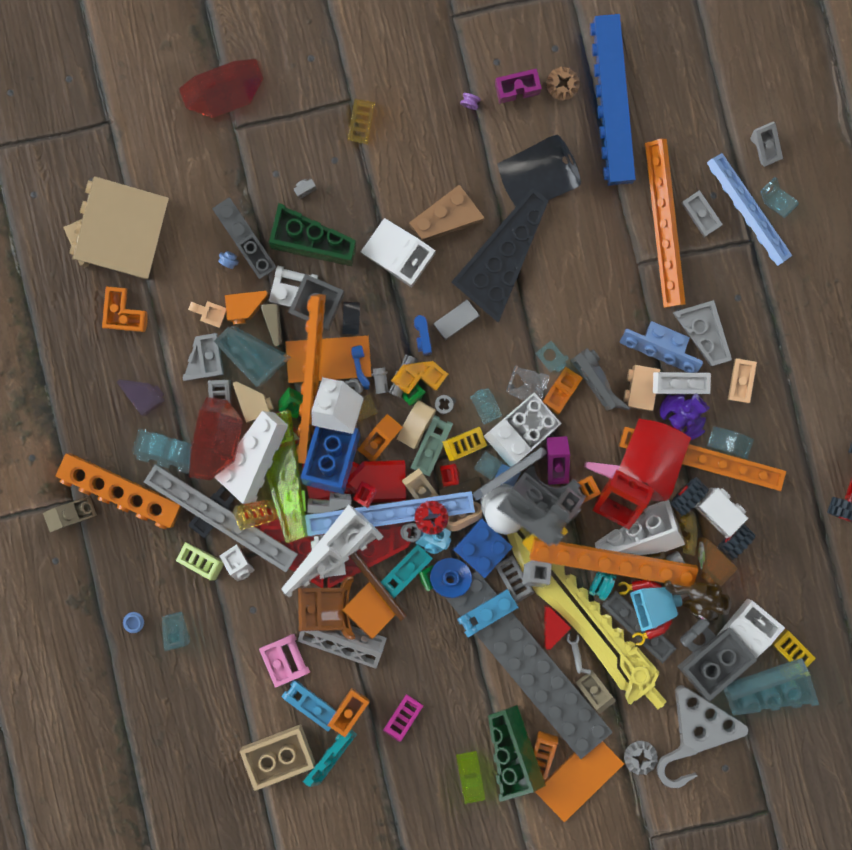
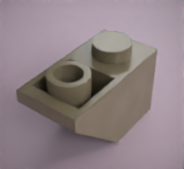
[43,496,97,532]

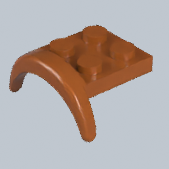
[298,576,356,640]

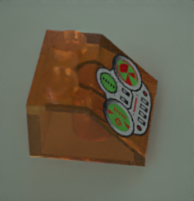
[698,537,738,587]

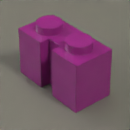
[495,68,541,104]

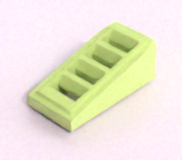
[176,542,224,580]

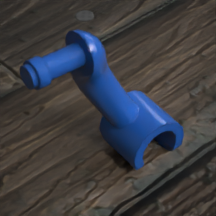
[351,345,370,390]

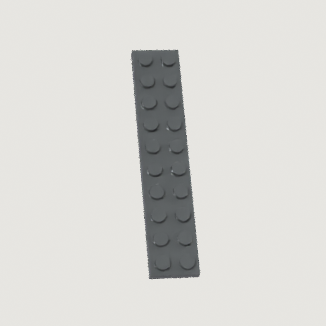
[445,571,613,759]

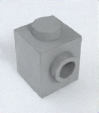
[522,560,552,588]

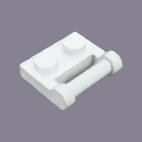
[269,265,318,307]

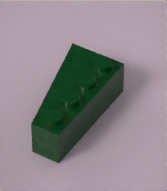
[269,203,356,267]
[488,705,546,802]

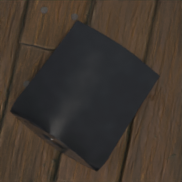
[497,135,581,207]

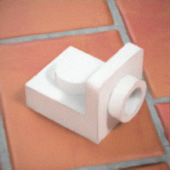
[220,545,254,581]

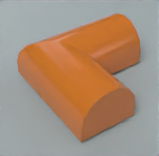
[102,287,148,332]

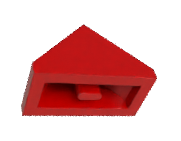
[544,605,571,649]

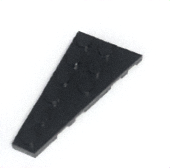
[451,187,549,323]

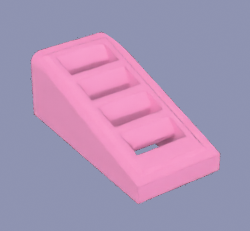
[584,462,620,478]

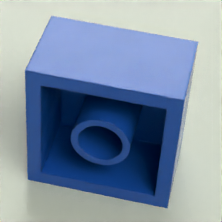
[453,518,513,578]

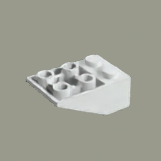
[361,218,435,288]
[484,392,561,468]
[717,598,785,658]

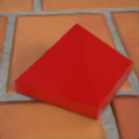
[440,464,460,487]
[353,481,378,508]

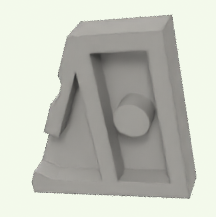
[183,333,224,381]

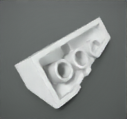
[595,500,685,555]

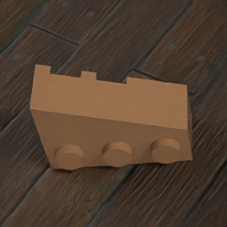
[409,185,485,242]

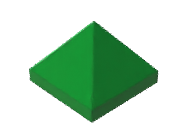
[401,384,425,406]
[419,565,434,591]

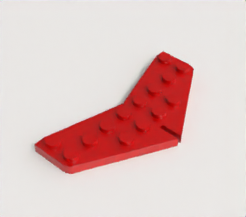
[244,504,411,588]

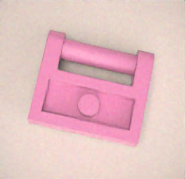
[259,634,310,687]

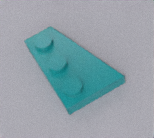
[303,729,357,787]

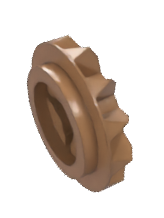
[546,66,580,100]

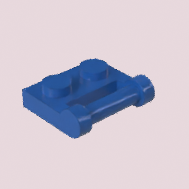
[414,315,432,356]

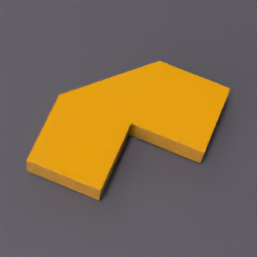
[391,361,448,394]

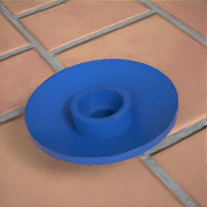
[430,558,472,598]

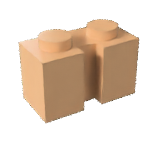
[623,365,660,411]

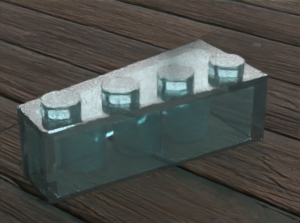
[132,428,223,480]
[723,658,819,715]

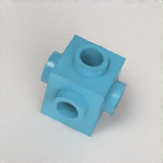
[415,521,451,554]

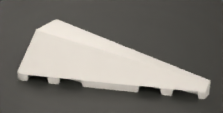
[282,505,383,597]

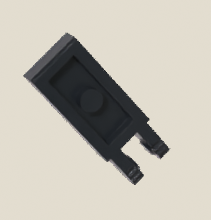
[188,485,236,538]

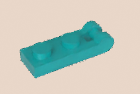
[381,544,433,599]

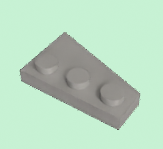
[673,300,732,366]

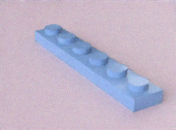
[707,153,792,266]

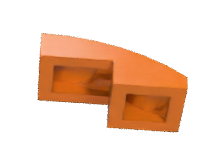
[542,366,583,415]

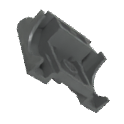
[497,464,586,546]

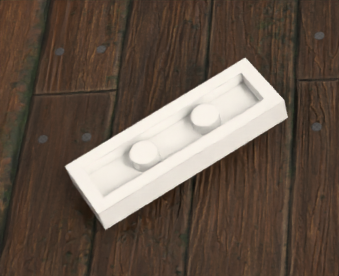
[653,372,711,394]

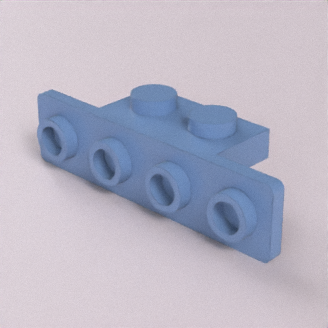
[620,321,703,373]

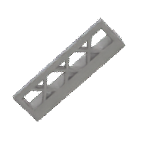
[298,626,387,669]

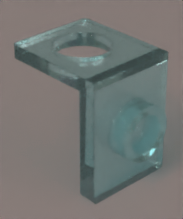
[760,177,799,218]
[535,341,569,373]

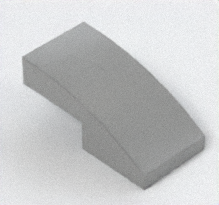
[307,492,351,513]

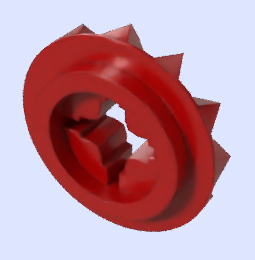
[415,501,448,535]

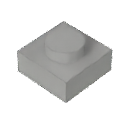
[294,179,317,199]

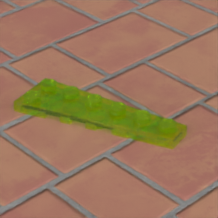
[251,410,307,543]

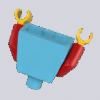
[618,580,682,645]

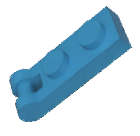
[457,589,518,637]
[282,679,336,731]

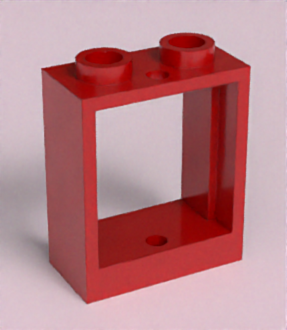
[592,469,654,530]

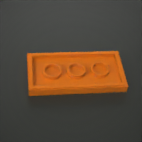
[285,335,372,383]
[535,741,624,823]

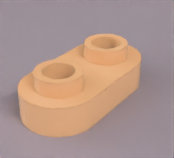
[445,501,483,531]

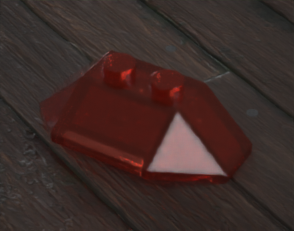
[179,59,263,118]
[189,397,243,481]

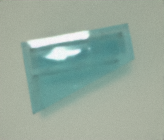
[214,326,291,387]

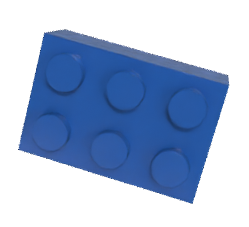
[301,426,360,494]

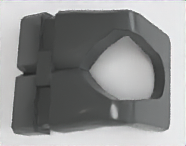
[680,619,716,652]

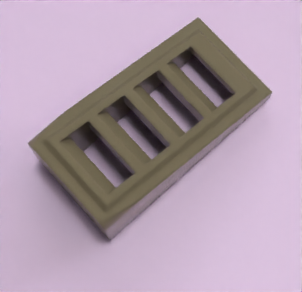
[261,304,282,347]

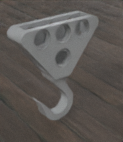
[657,685,748,788]

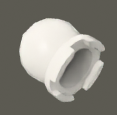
[480,484,522,535]

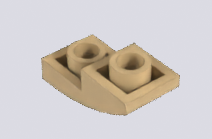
[397,400,436,449]

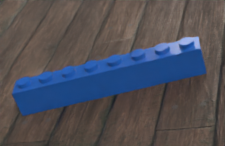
[590,14,636,186]

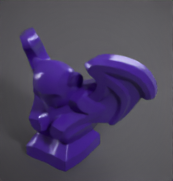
[660,393,710,440]

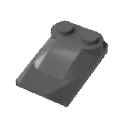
[571,349,630,410]

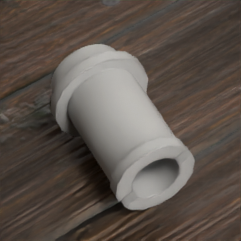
[371,368,389,394]

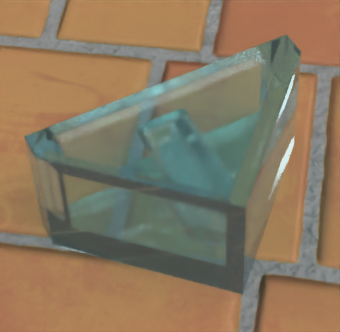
[707,426,754,459]
[162,612,190,651]

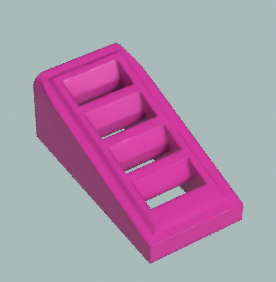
[383,694,423,742]

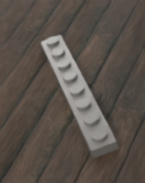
[144,464,298,572]

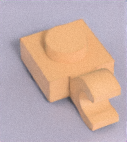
[188,301,226,328]

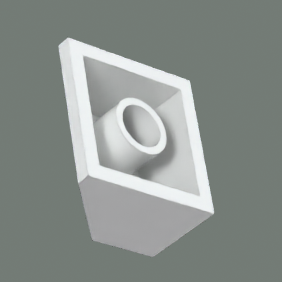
[312,377,363,434]

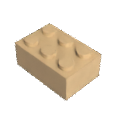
[240,724,316,791]

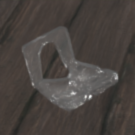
[506,365,549,401]

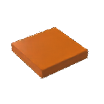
[342,582,395,639]

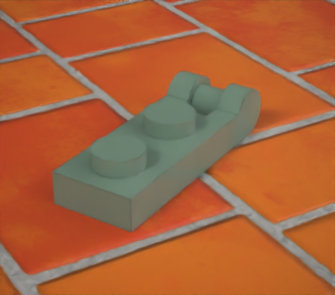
[411,415,453,477]

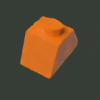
[225,291,269,325]
[357,414,403,461]
[328,688,369,737]

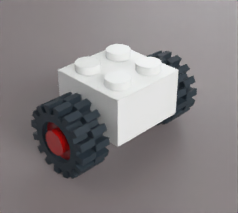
[670,477,756,562]

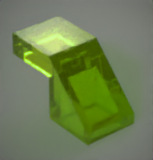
[456,751,486,804]

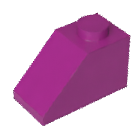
[546,436,570,485]

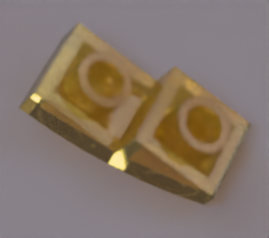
[679,511,697,556]

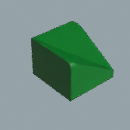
[278,387,303,419]

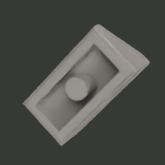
[433,300,480,341]

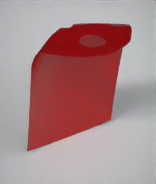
[618,419,691,501]

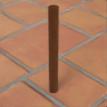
[349,552,407,621]

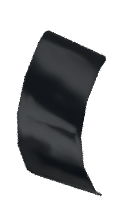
[342,302,360,334]

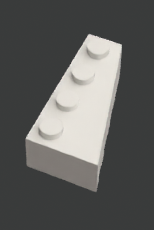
[215,411,288,504]

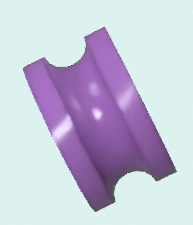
[460,93,481,110]

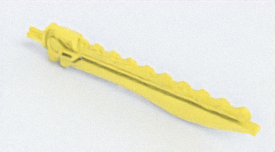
[507,527,667,710]

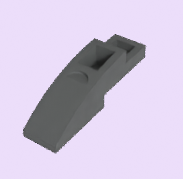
[212,197,277,279]

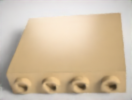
[69,176,169,280]

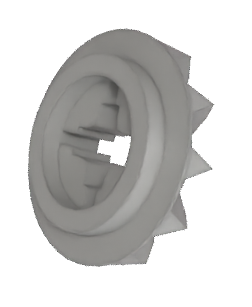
[624,741,658,775]

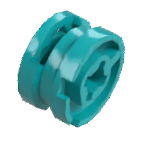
[589,572,617,601]

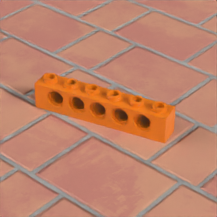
[56,453,182,530]

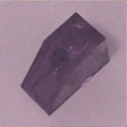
[117,379,165,416]

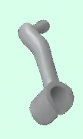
[566,632,591,675]

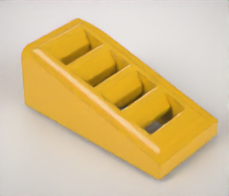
[442,426,487,461]
[771,629,816,673]

